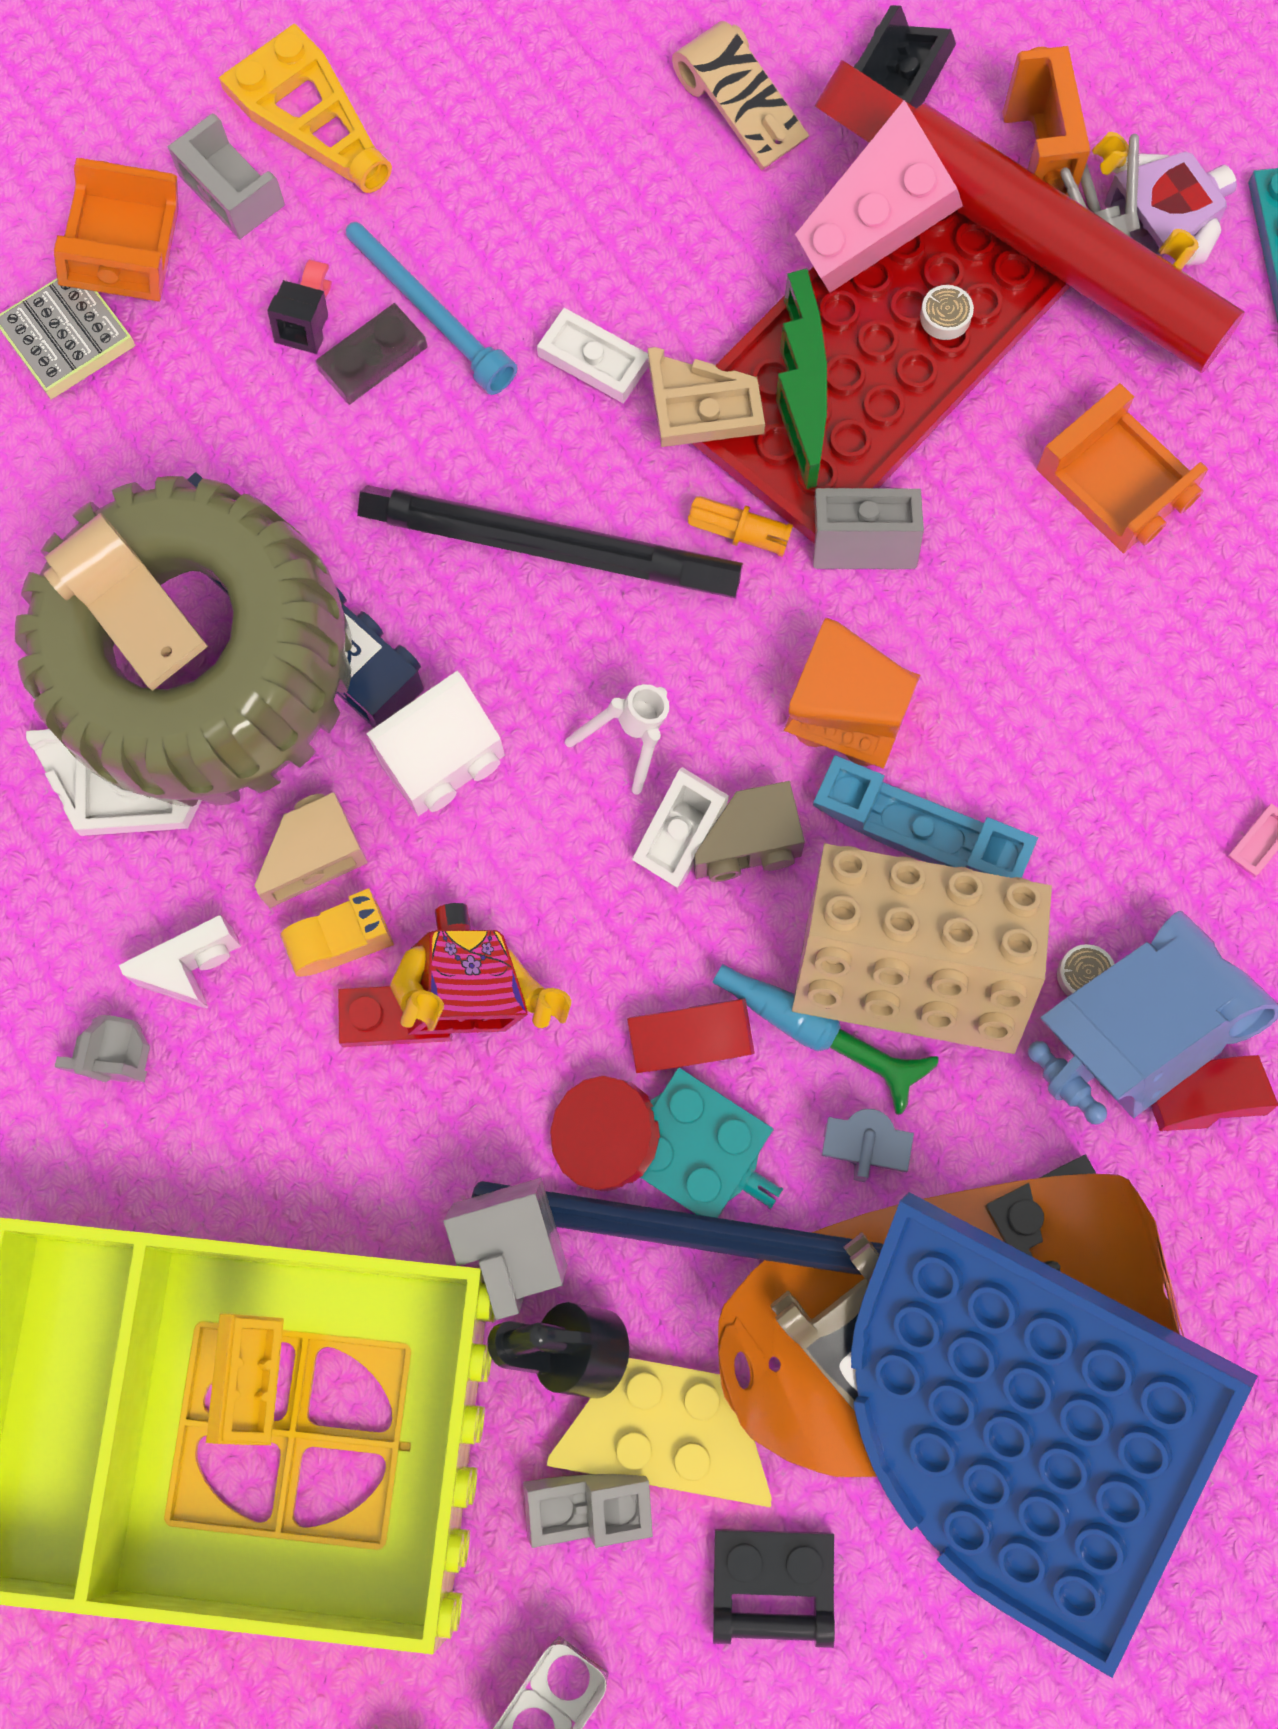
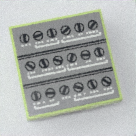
[0,278,136,400]

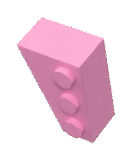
[795,100,963,292]

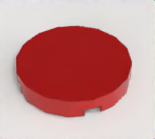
[550,1076,660,1191]

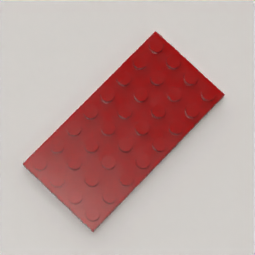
[691,211,1070,544]

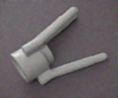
[1060,134,1140,237]

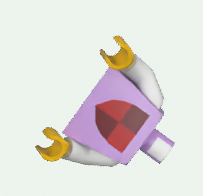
[1092,132,1237,270]

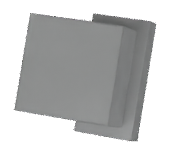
[443,1178,567,1320]

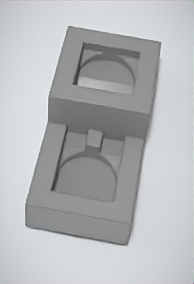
[523,1474,653,1548]

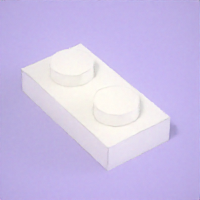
[537,308,649,404]

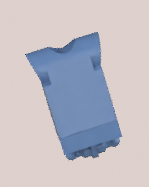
[1028,911,1278,1125]

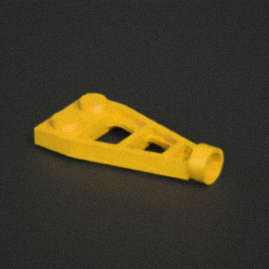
[218,23,392,193]

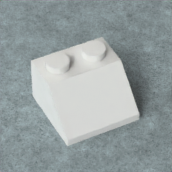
[366,670,505,817]

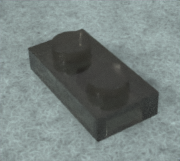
[315,303,428,405]

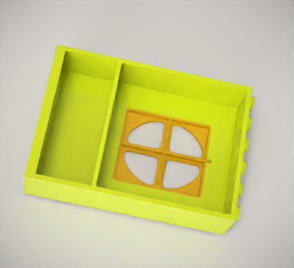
[0,1217,496,1654]

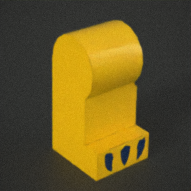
[280,888,394,977]

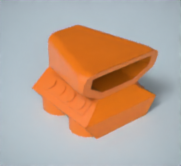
[783,618,921,769]

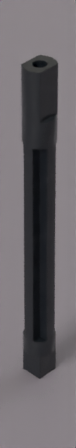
[357,485,743,599]

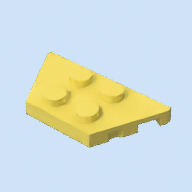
[547,1358,772,1507]

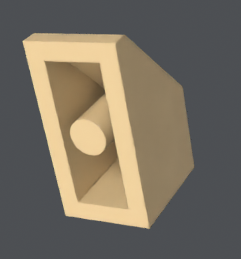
[254,792,368,908]

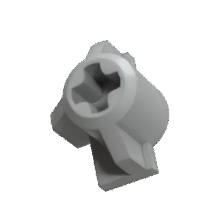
[55,1015,150,1082]

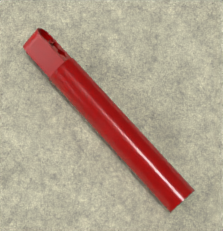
[815,60,1245,373]

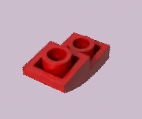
[627,998,755,1073]
[1151,1055,1278,1131]

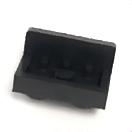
[854,5,956,108]

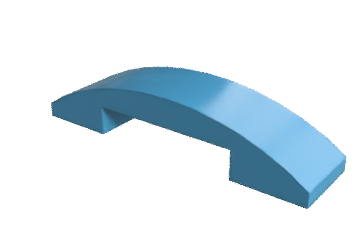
[813,755,1039,878]

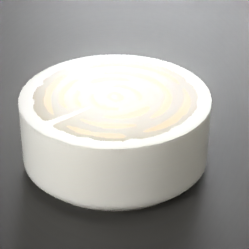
[920,285,974,340]
[1057,944,1114,996]

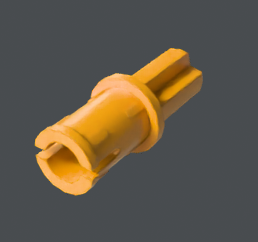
[688,496,793,557]

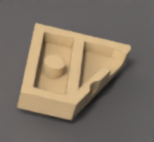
[648,347,765,447]

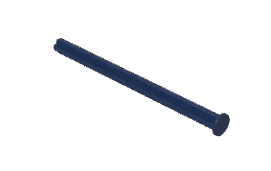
[472,1181,883,1276]

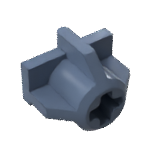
[821,1109,914,1182]

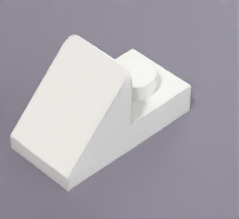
[632,767,729,888]
[119,915,241,1008]

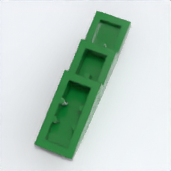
[776,268,827,489]

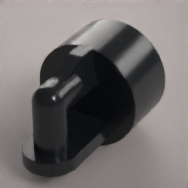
[487,1302,629,1399]

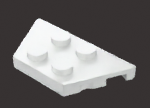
[26,729,202,836]

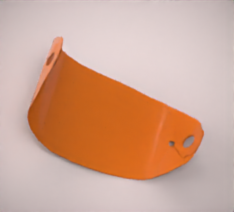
[718,1174,1184,1477]

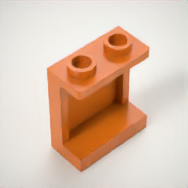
[1002,46,1090,196]
[54,158,179,302]
[1036,383,1208,554]

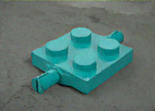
[640,1068,783,1218]

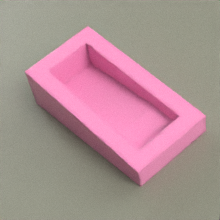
[1227,803,1278,878]

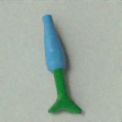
[712,964,939,1115]

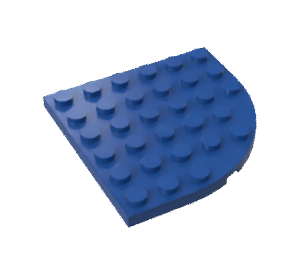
[851,1192,1258,1678]

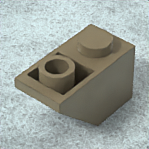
[694,780,805,882]

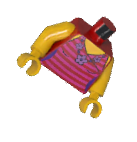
[390,903,572,1035]

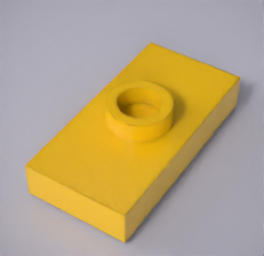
[206,1314,284,1446]

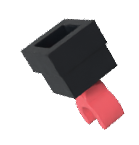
[267,259,332,354]

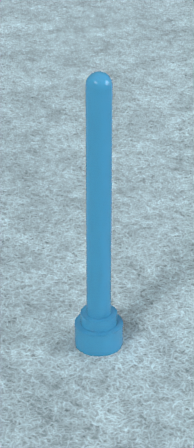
[346,222,518,395]

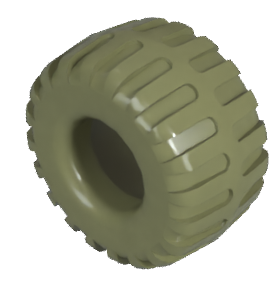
[15,476,352,807]

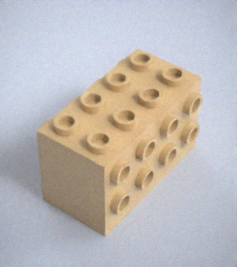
[792,843,1052,1054]

